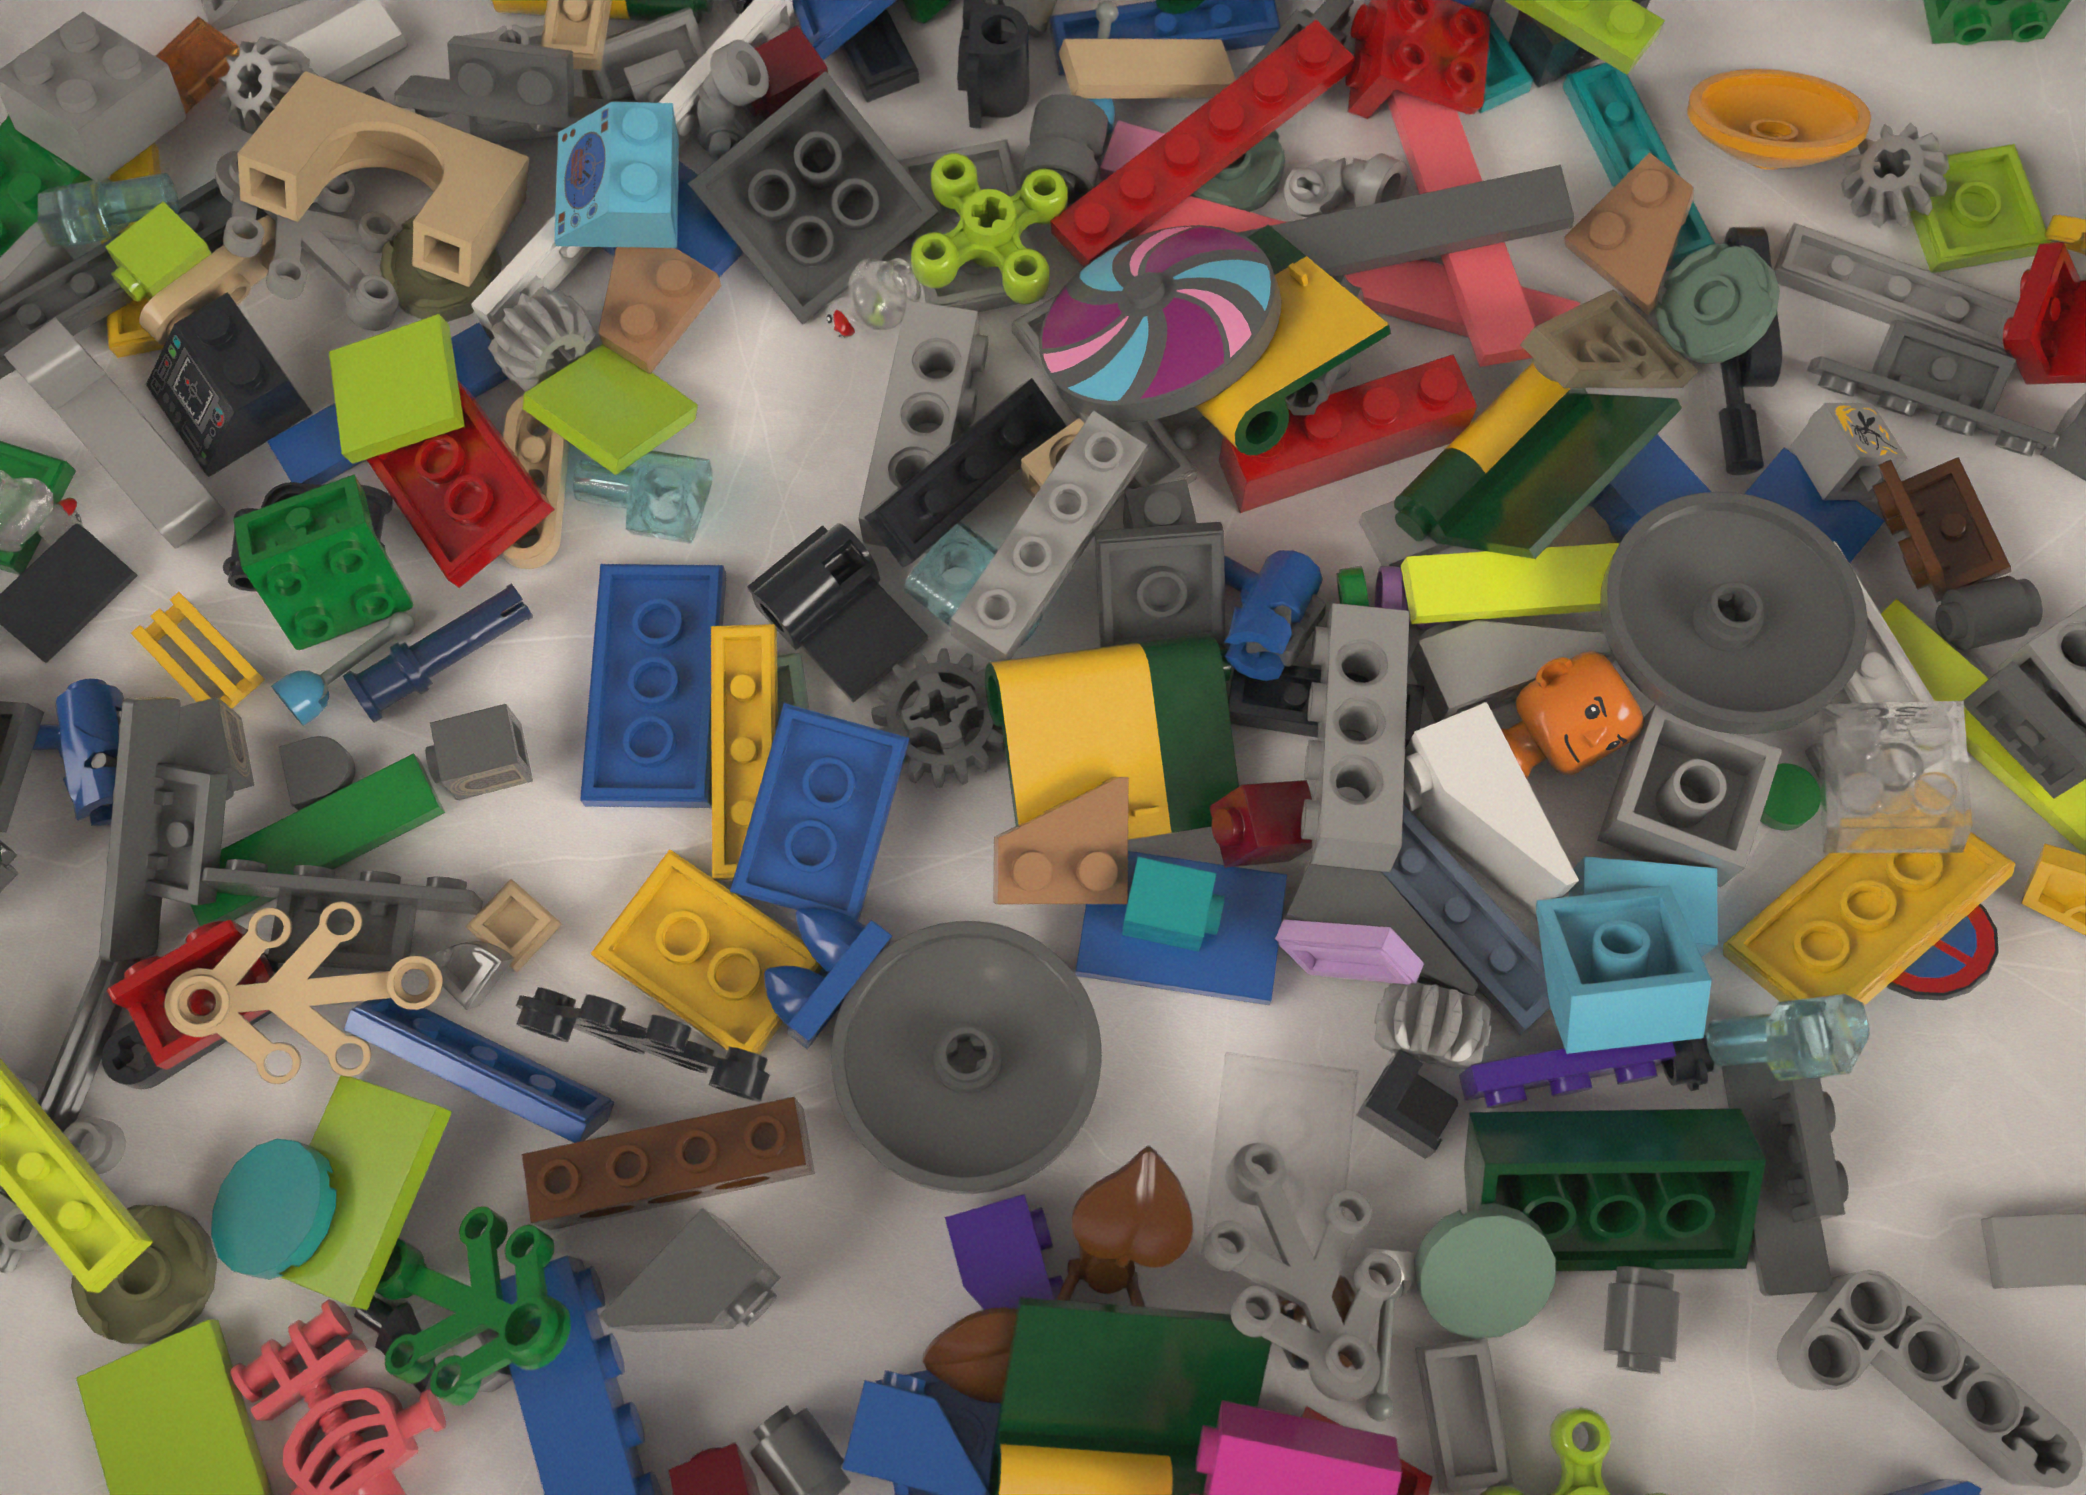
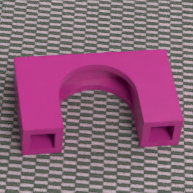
[1190,1401,1402,1495]

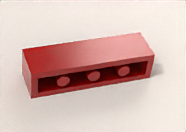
[1219,354,1477,513]

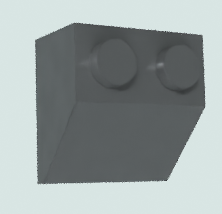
[599,1208,781,1332]

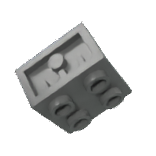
[1961,651,2086,799]

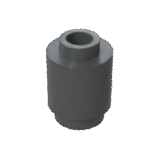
[1935,576,2043,650]
[1603,1266,1680,1374]
[750,1405,851,1495]

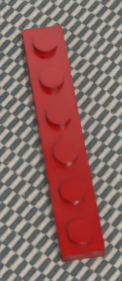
[1050,19,1355,267]

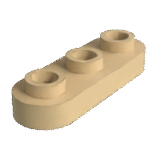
[139,215,276,345]
[502,395,570,569]

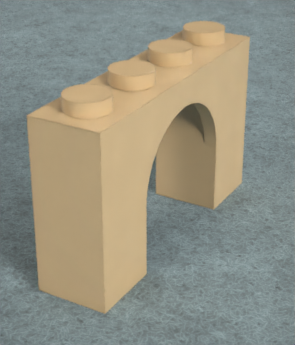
[237,71,529,287]

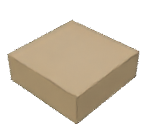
[465,879,562,972]

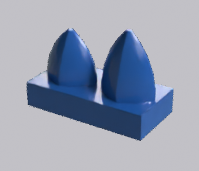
[764,908,892,1050]

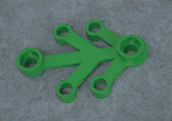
[375,1206,571,1406]

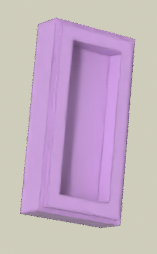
[1275,919,1424,985]

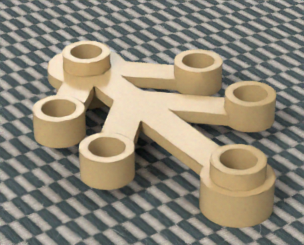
[165,902,443,1084]

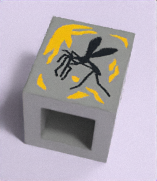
[1790,403,1907,500]

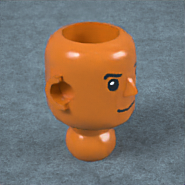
[1500,651,1645,779]

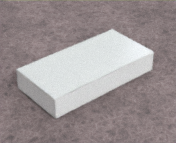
[284,0,408,84]

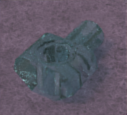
[38,173,179,247]
[573,450,713,543]
[904,521,1043,648]
[1707,994,1870,1081]

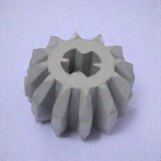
[218,37,317,135]
[1841,122,1949,229]
[488,286,596,391]
[1374,982,1492,1069]

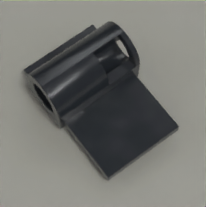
[957,0,1030,128]
[747,523,929,703]

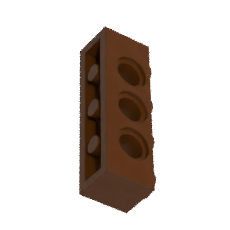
[522,1097,815,1230]

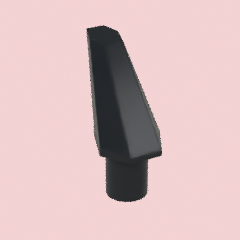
[354,1295,437,1393]

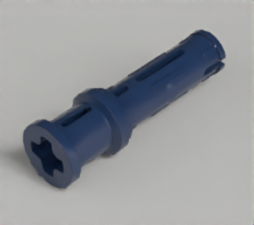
[342,583,533,723]

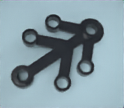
[516,987,770,1102]

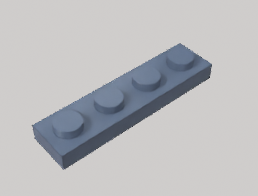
[1381,804,1550,1034]

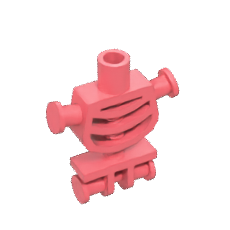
[230,1299,446,1495]

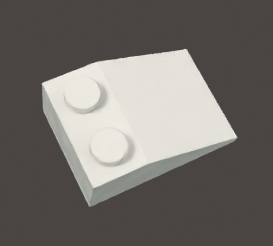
[1403,702,1579,916]

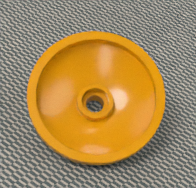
[1687,69,1871,170]

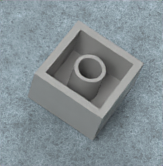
[0,12,187,184]
[1597,704,1782,887]

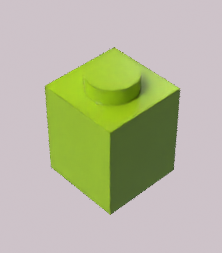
[105,201,211,302]

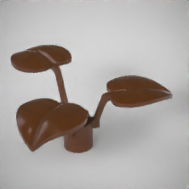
[922,1146,1193,1403]

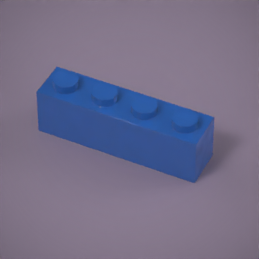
[501,1255,663,1495]

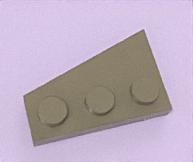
[1520,289,1698,388]

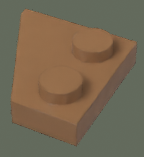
[1564,152,1694,315]
[598,247,721,374]
[993,777,1129,904]

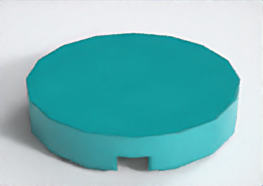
[211,1138,336,1280]

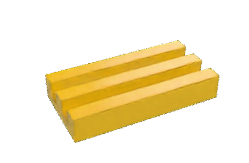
[131,592,266,709]

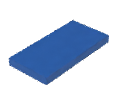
[580,564,726,808]

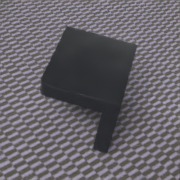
[1356,1049,1458,1159]

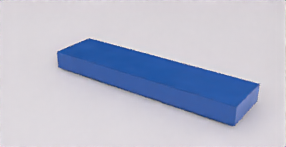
[1050,0,1281,75]
[267,322,509,485]
[344,998,615,1143]

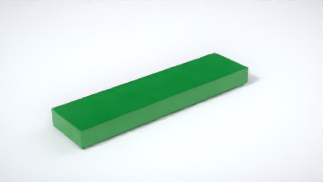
[190,753,445,926]

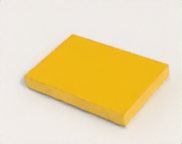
[590,849,823,1055]

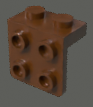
[1872,457,2011,602]

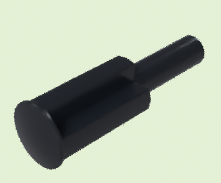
[1718,356,1764,475]

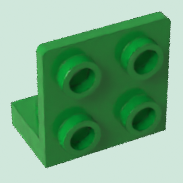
[1923,0,2071,45]
[233,474,413,650]

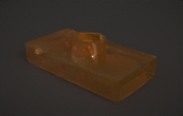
[156,16,240,114]

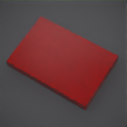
[366,381,555,588]

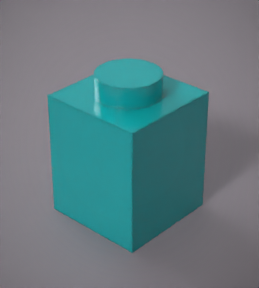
[1122,857,1225,952]

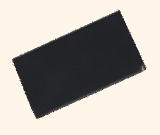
[0,523,138,663]

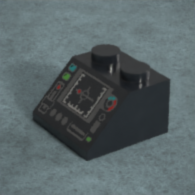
[146,292,312,477]

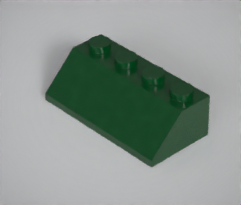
[1464,1108,1766,1271]

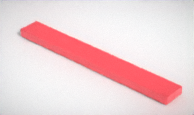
[1136,196,1580,337]

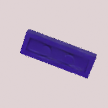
[1459,1042,1676,1108]

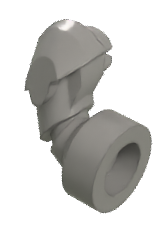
[697,40,769,161]
[1284,153,1407,218]

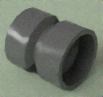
[1020,94,1108,208]

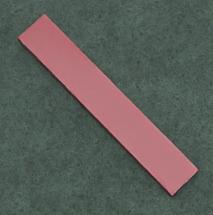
[1386,89,1535,367]

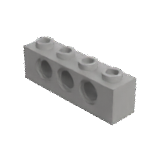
[858,300,988,555]
[951,410,1147,662]
[1301,603,1410,872]

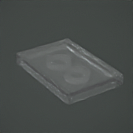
[1201,1052,1359,1263]

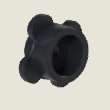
[1662,1033,1714,1091]

